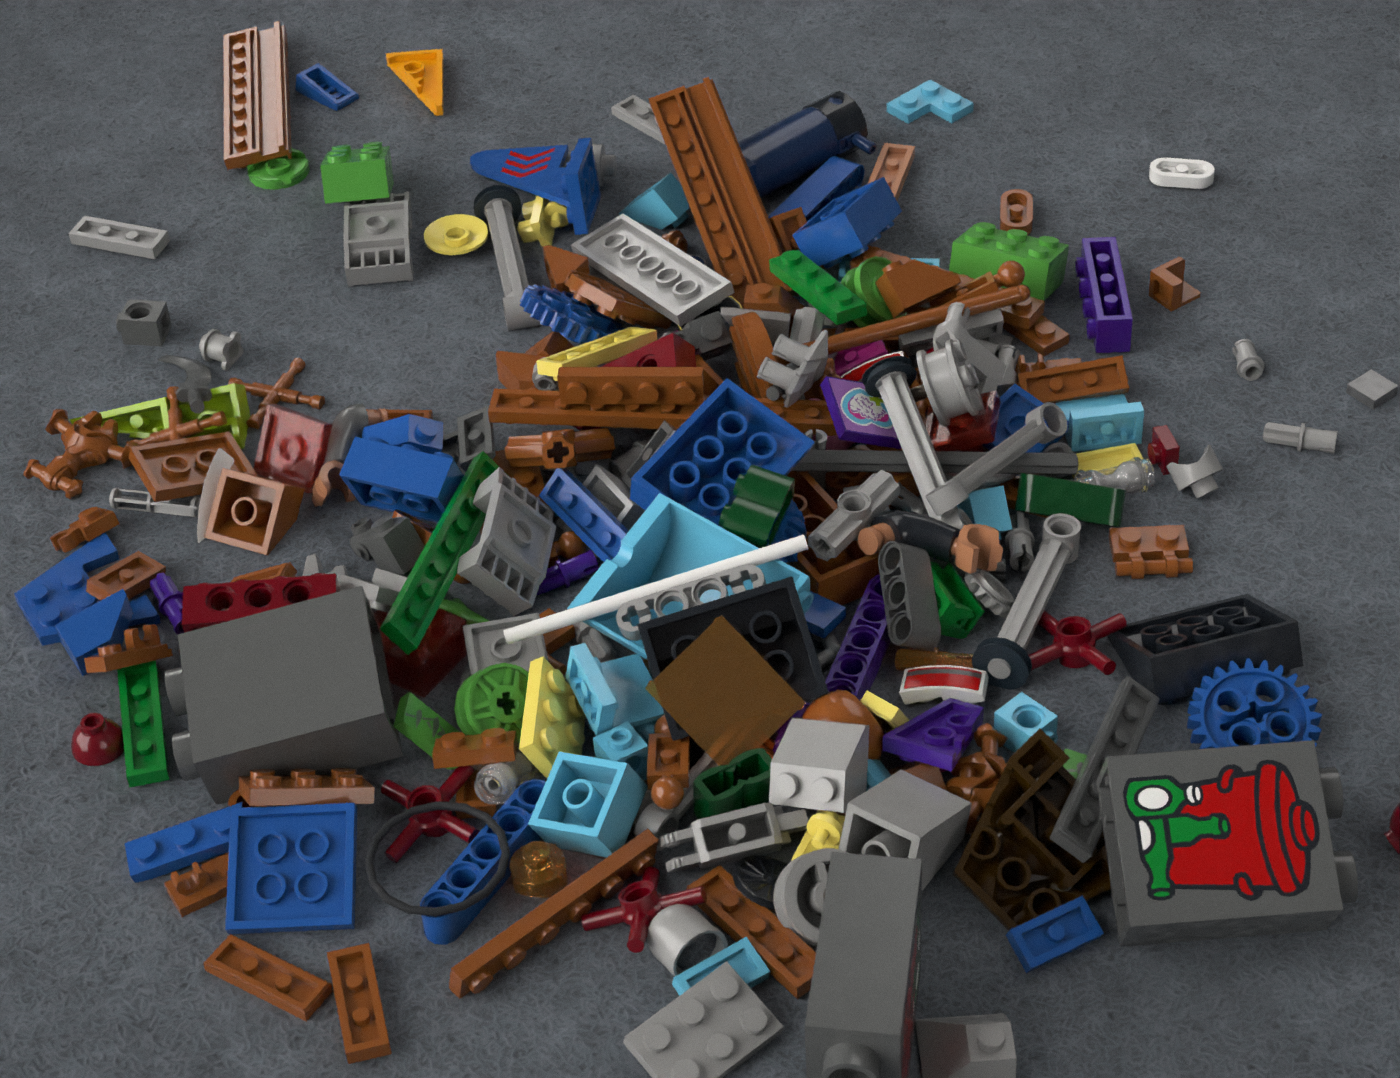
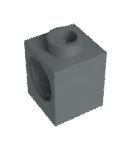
[116,299,172,346]

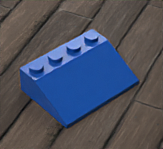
[630,378,815,528]

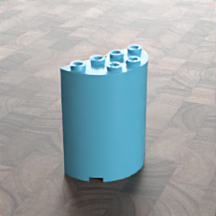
[567,493,814,660]

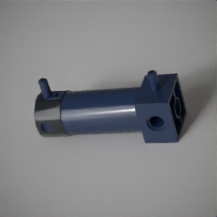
[689,91,877,210]

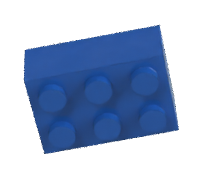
[792,177,902,269]
[339,437,464,523]

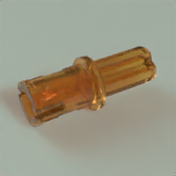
[895,647,974,671]

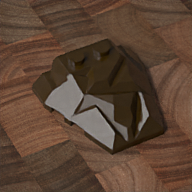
[952,728,1111,931]

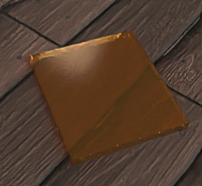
[645,615,805,766]

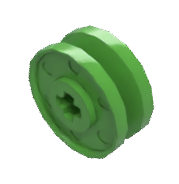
[841,256,906,328]
[454,663,529,744]

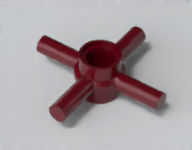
[1029,611,1127,675]
[381,765,480,863]
[581,867,707,953]

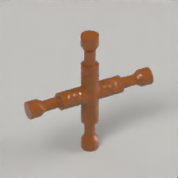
[228,358,325,429]
[126,386,227,446]

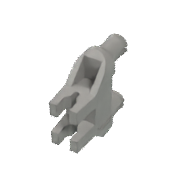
[933,302,1021,418]

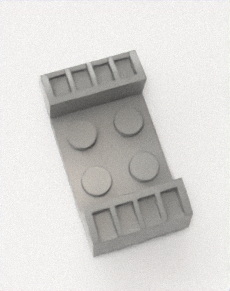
[343,191,413,287]
[457,467,556,616]

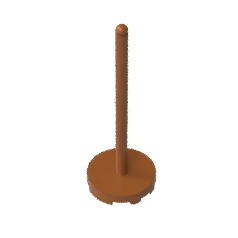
[729,284,1030,399]

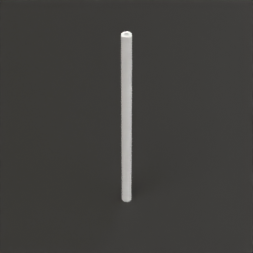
[503,534,808,645]

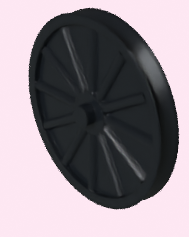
[733,856,788,910]

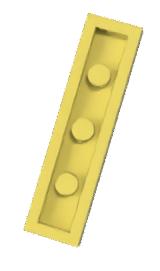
[537,327,657,381]

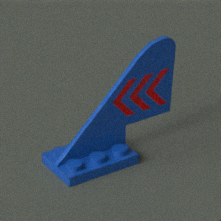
[470,138,601,235]

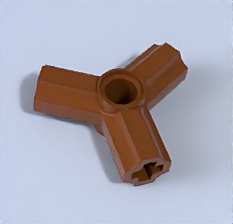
[505,428,615,469]

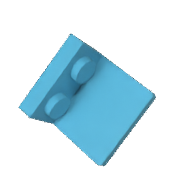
[1056,394,1144,452]
[565,643,664,736]

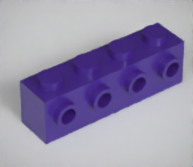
[1075,237,1133,353]

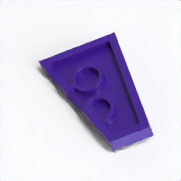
[882,698,984,772]

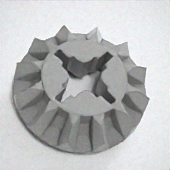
[964,570,1014,618]

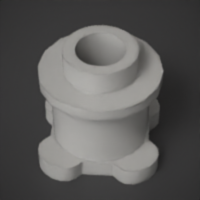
[199,329,244,371]

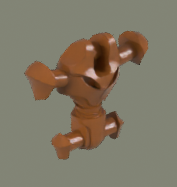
[23,409,138,499]
[946,723,1008,834]

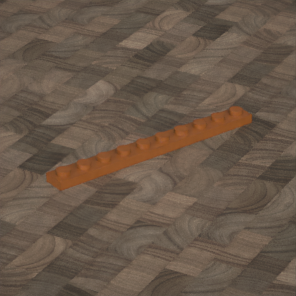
[488,389,838,436]

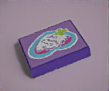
[820,376,902,449]

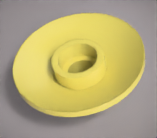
[424,214,488,255]

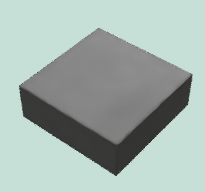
[1346,369,1398,410]

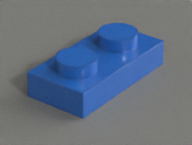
[1006,895,1104,973]

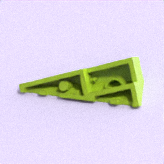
[70,383,250,449]

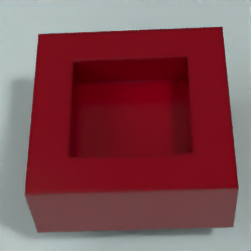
[1147,425,1180,475]

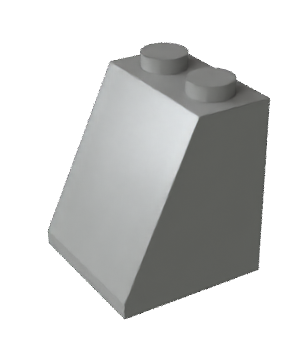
[839,770,972,891]

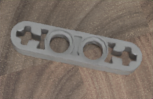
[616,564,767,641]

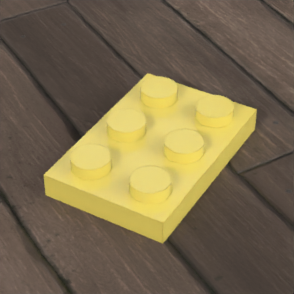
[519,656,586,779]

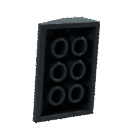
[637,576,828,741]
[1107,594,1304,705]

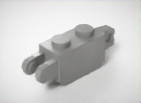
[659,803,808,873]

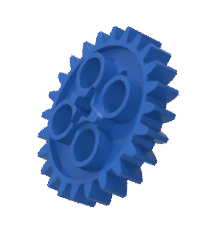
[519,284,625,344]
[1187,658,1322,749]

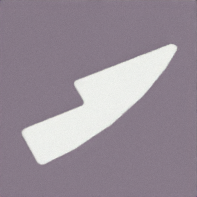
[197,448,234,543]

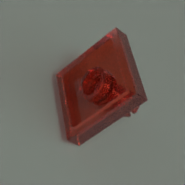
[925,390,1001,452]
[253,404,332,494]

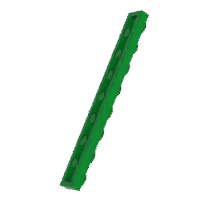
[380,451,509,655]

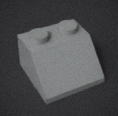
[769,717,869,813]

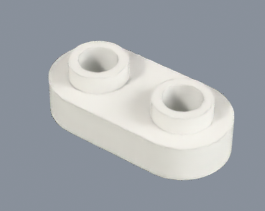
[1149,158,1215,189]

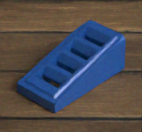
[295,63,359,111]

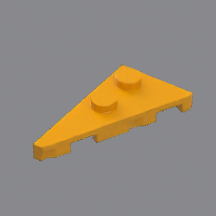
[386,49,444,116]

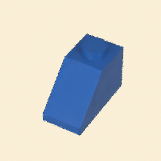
[362,414,443,455]
[55,589,133,676]

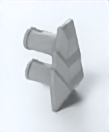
[757,329,828,408]

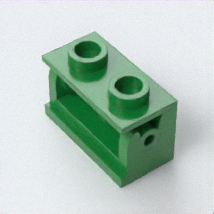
[930,561,985,639]

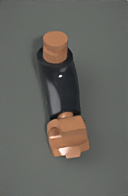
[858,510,1003,574]

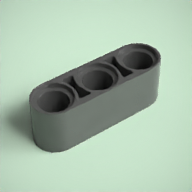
[878,541,941,652]

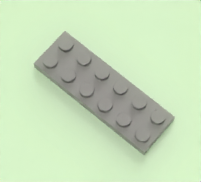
[571,213,734,327]

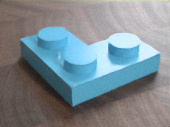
[887,80,974,124]

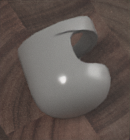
[647,904,728,977]

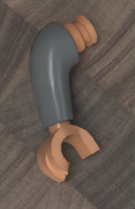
[312,404,389,507]

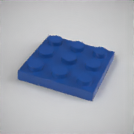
[225,803,357,934]

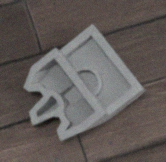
[338,568,408,612]

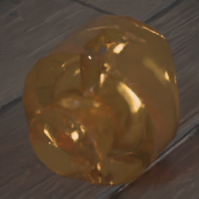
[509,841,568,899]

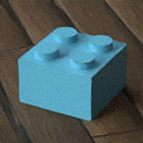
[528,752,648,858]

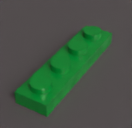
[769,250,867,325]
[117,660,170,788]

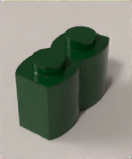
[719,464,795,548]
[693,748,774,819]

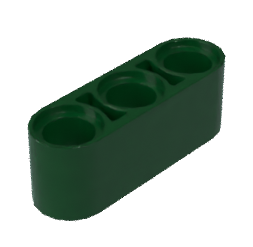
[1015,473,1126,527]

